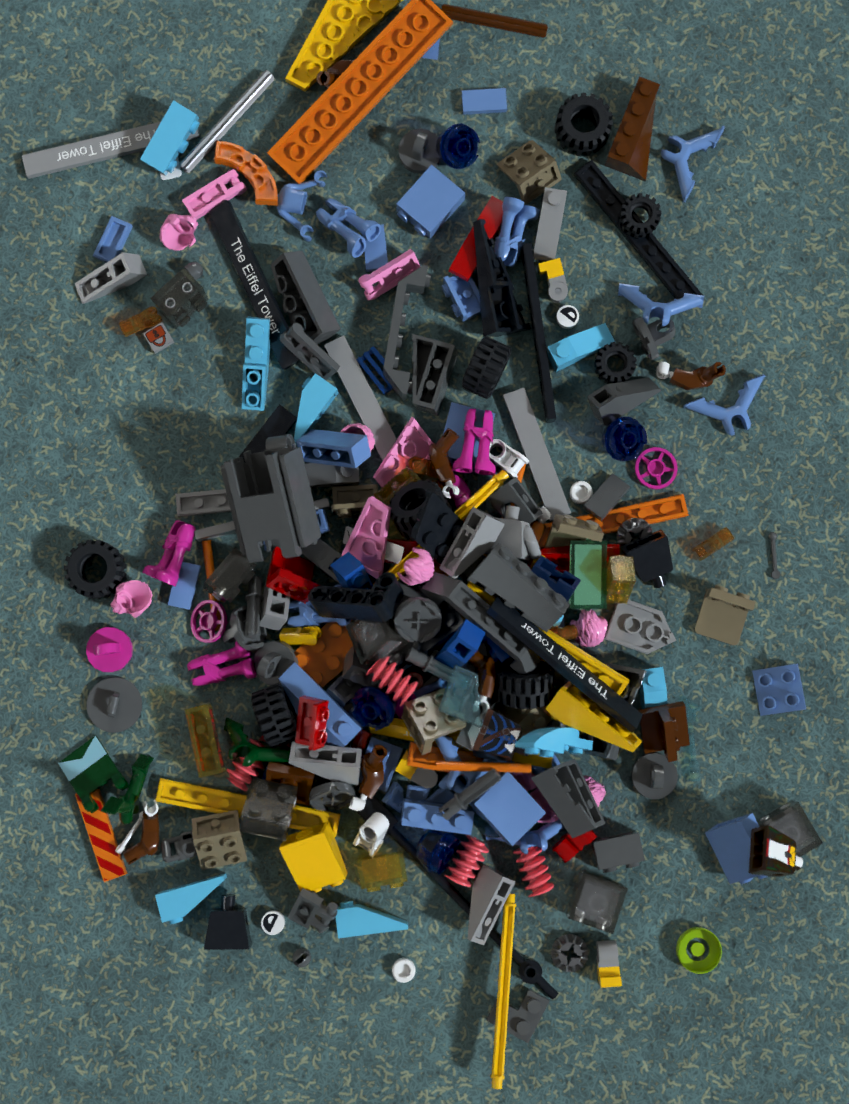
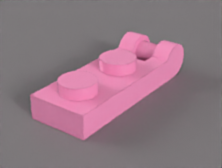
[182,169,247,220]
[358,249,420,300]

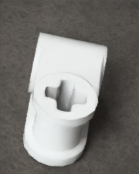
[489,439,529,478]
[353,812,389,857]

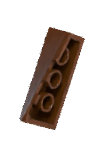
[605,76,660,182]

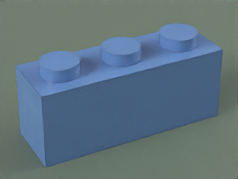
[296,429,371,468]
[400,798,474,835]

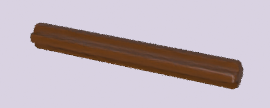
[441,4,548,38]

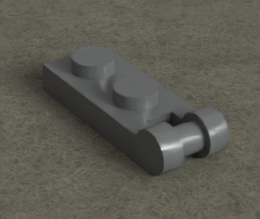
[280,323,340,380]

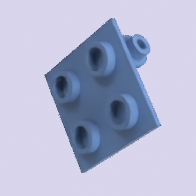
[752,664,806,716]

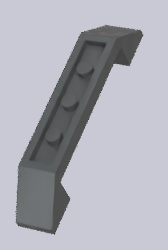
[383,265,431,400]
[420,572,541,675]

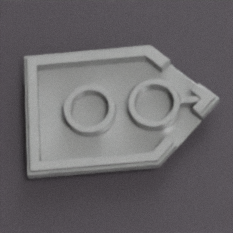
[604,596,676,654]

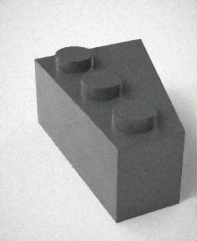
[412,334,458,416]
[531,758,605,839]

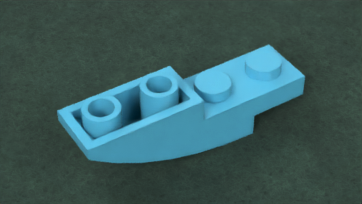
[241,317,270,411]
[515,727,593,758]

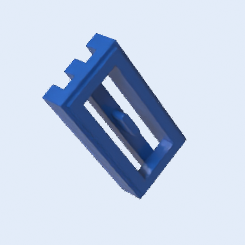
[356,346,393,395]

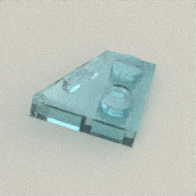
[438,665,483,727]

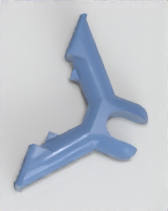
[661,126,725,203]
[618,283,704,326]
[683,374,766,436]
[434,735,515,790]
[485,820,565,854]

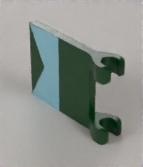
[58,736,129,813]

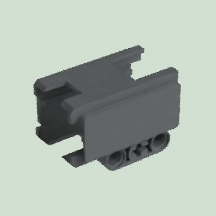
[221,434,321,563]

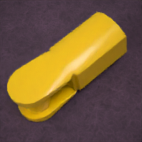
[279,626,322,646]

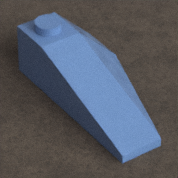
[278,662,362,747]

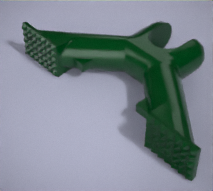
[224,717,291,767]
[101,754,154,824]

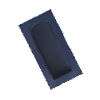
[531,555,581,602]

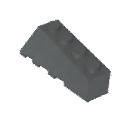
[271,251,341,345]
[467,543,570,632]
[585,662,647,760]

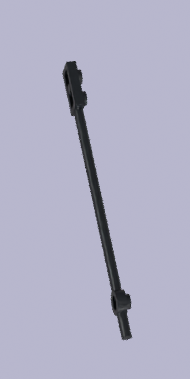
[356,794,558,1000]

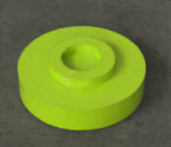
[676,927,722,974]

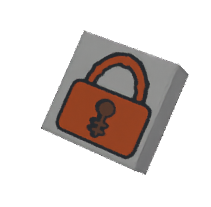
[143,322,175,354]

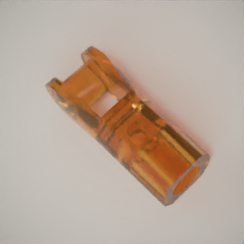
[119,306,162,337]
[408,456,438,478]
[692,527,734,561]

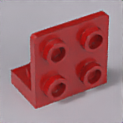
[266,547,321,604]

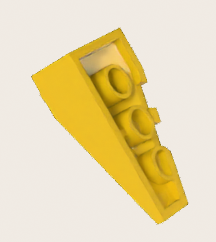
[546,682,642,752]

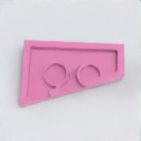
[373,417,433,495]
[341,496,391,579]

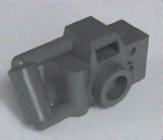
[161,830,198,863]

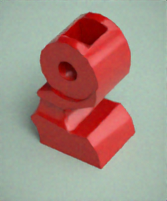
[552,830,597,863]

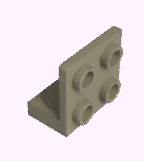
[497,140,562,204]
[402,688,467,755]
[192,810,247,870]

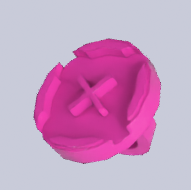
[86,627,133,672]

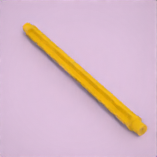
[389,470,509,580]
[490,893,516,1089]

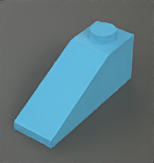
[547,323,615,372]
[294,373,338,445]
[639,667,668,709]
[155,873,227,925]
[336,901,408,938]

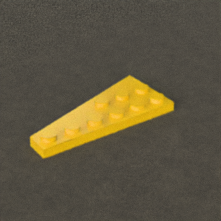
[285,0,403,91]

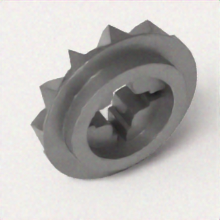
[617,518,653,548]
[551,934,588,972]

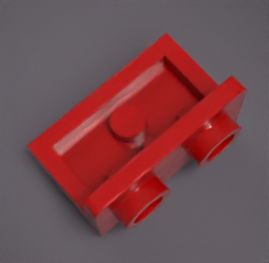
[295,696,330,751]

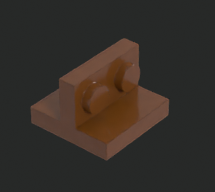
[638,701,690,762]
[264,762,316,805]

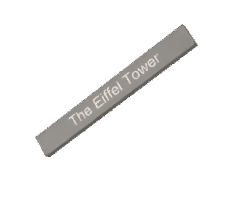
[22,122,200,179]

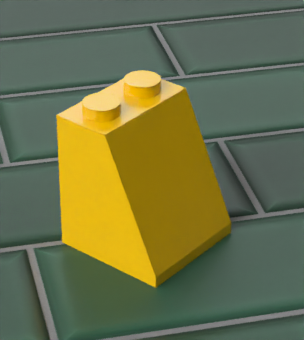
[279,821,348,893]

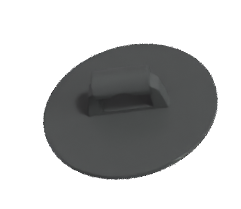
[87,677,142,733]

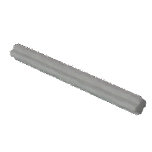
[180,70,274,173]

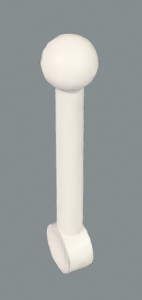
[115,811,143,854]

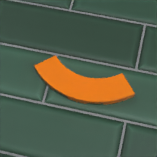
[214,140,278,206]

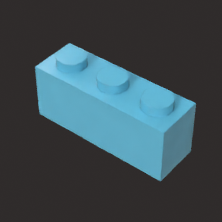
[140,100,200,176]

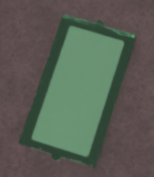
[569,539,607,611]

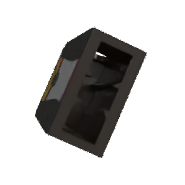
[749,825,803,877]

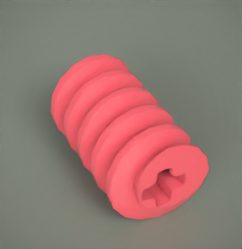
[365,656,418,707]
[226,739,269,792]
[444,834,489,887]
[513,846,554,897]

